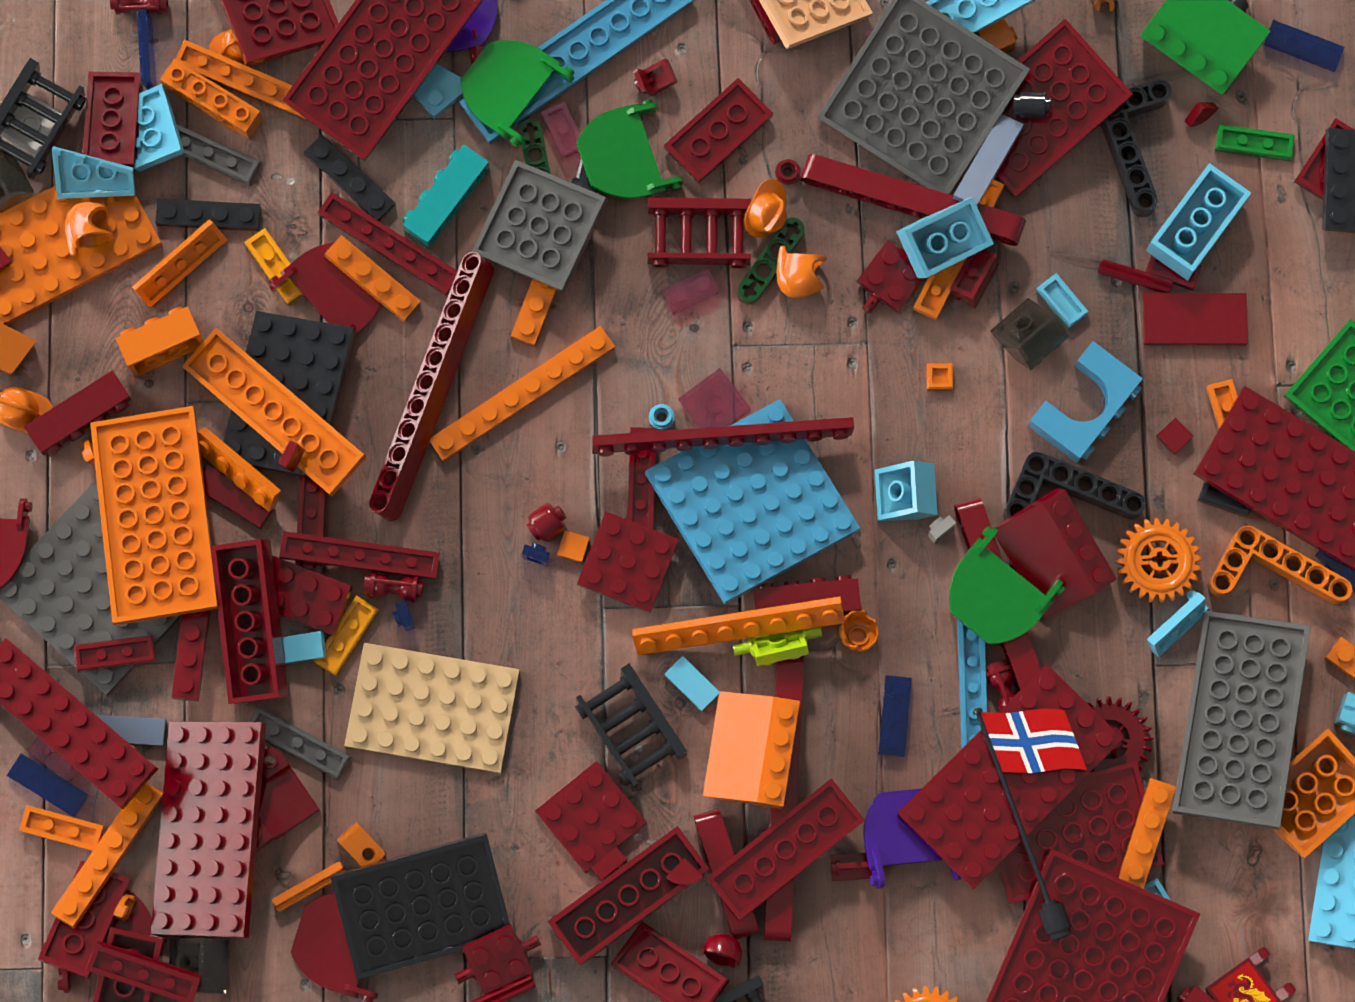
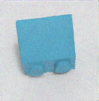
[875,461,938,521]

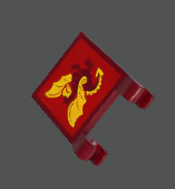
[1206,947,1296,1002]

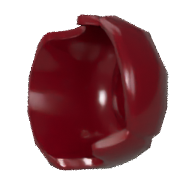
[701,934,743,968]

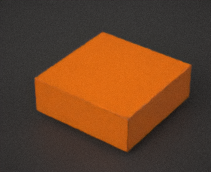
[926,363,953,391]
[557,530,590,563]

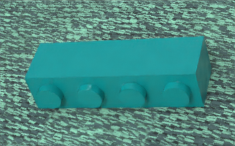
[402,145,490,249]

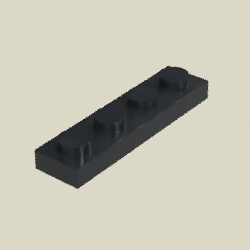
[304,134,396,221]
[155,199,261,231]

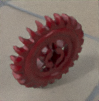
[1087,696,1154,773]

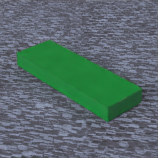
[1215,124,1295,162]

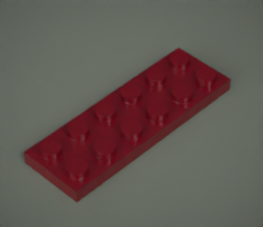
[706,778,865,921]

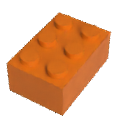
[115,307,204,378]

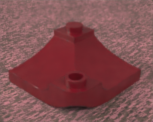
[256,748,320,852]

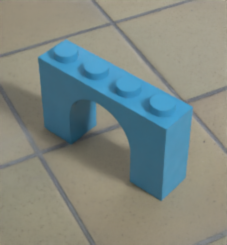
[1027,341,1143,463]

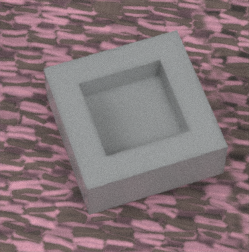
[928,515,956,544]

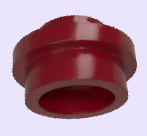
[775,159,801,185]

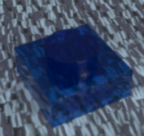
[522,543,550,567]
[393,600,415,632]

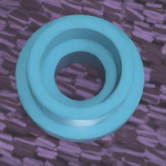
[649,404,675,430]

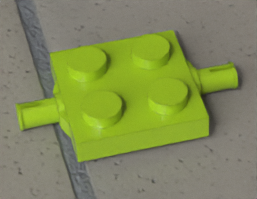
[732,627,822,666]

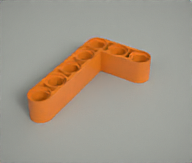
[1207,526,1353,605]

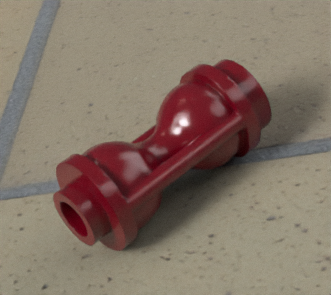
[110,0,168,15]
[363,572,423,603]
[986,660,1015,710]

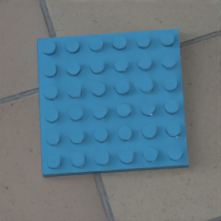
[645,399,860,605]

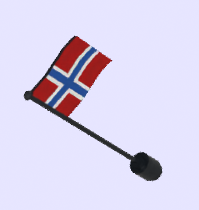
[973,708,1087,941]

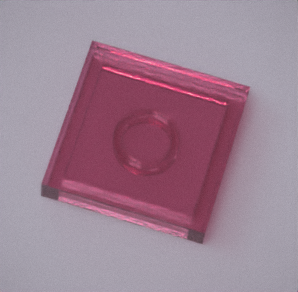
[678,368,751,428]

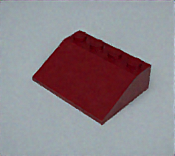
[995,488,1117,619]

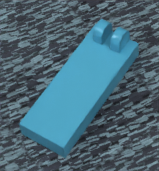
[1147,590,1210,657]

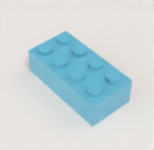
[1146,163,1251,281]

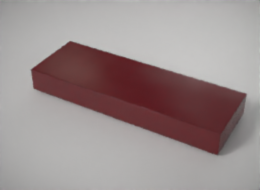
[203,465,275,529]
[74,635,157,672]

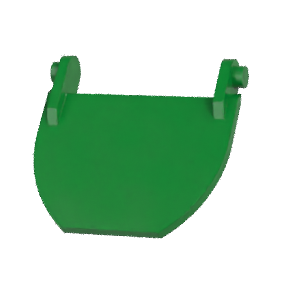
[461,40,575,147]
[576,99,684,199]
[949,526,1065,644]

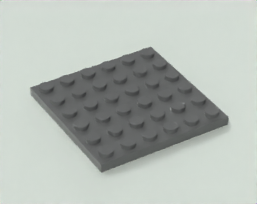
[817,0,1030,195]
[0,479,182,696]

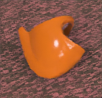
[65,202,114,256]
[777,246,827,298]

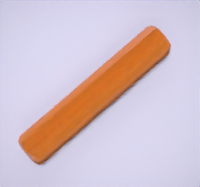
[272,862,345,912]

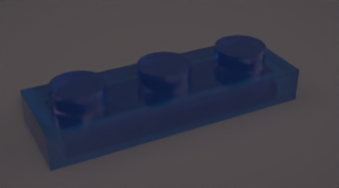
[878,675,912,757]

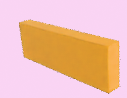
[244,228,303,305]
[313,595,379,676]

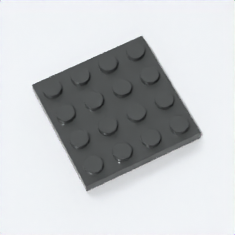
[472,160,608,293]

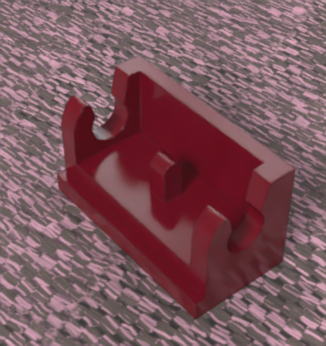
[950,249,999,309]

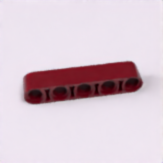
[693,808,759,940]

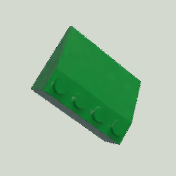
[1140,0,1271,95]

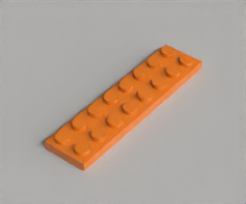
[182,328,366,496]

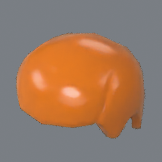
[839,610,879,652]

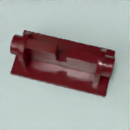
[830,852,885,881]

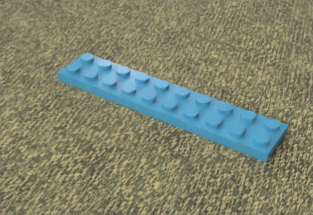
[459,0,696,144]

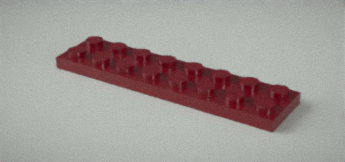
[0,638,158,809]

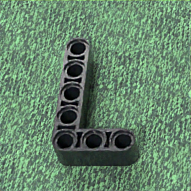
[1100,79,1171,218]
[1003,452,1146,520]

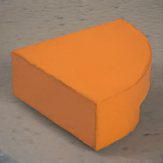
[81,438,95,465]
[113,893,136,922]

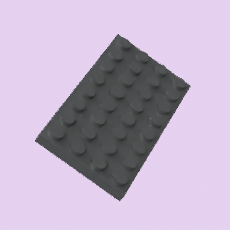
[1172,611,1311,830]

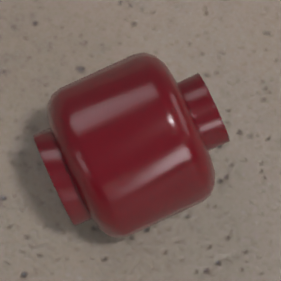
[527,503,567,542]

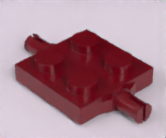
[856,240,923,314]
[454,924,541,995]

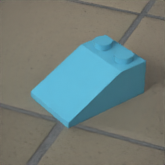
[896,197,994,278]

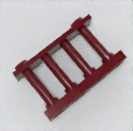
[647,198,751,269]
[86,940,201,1002]

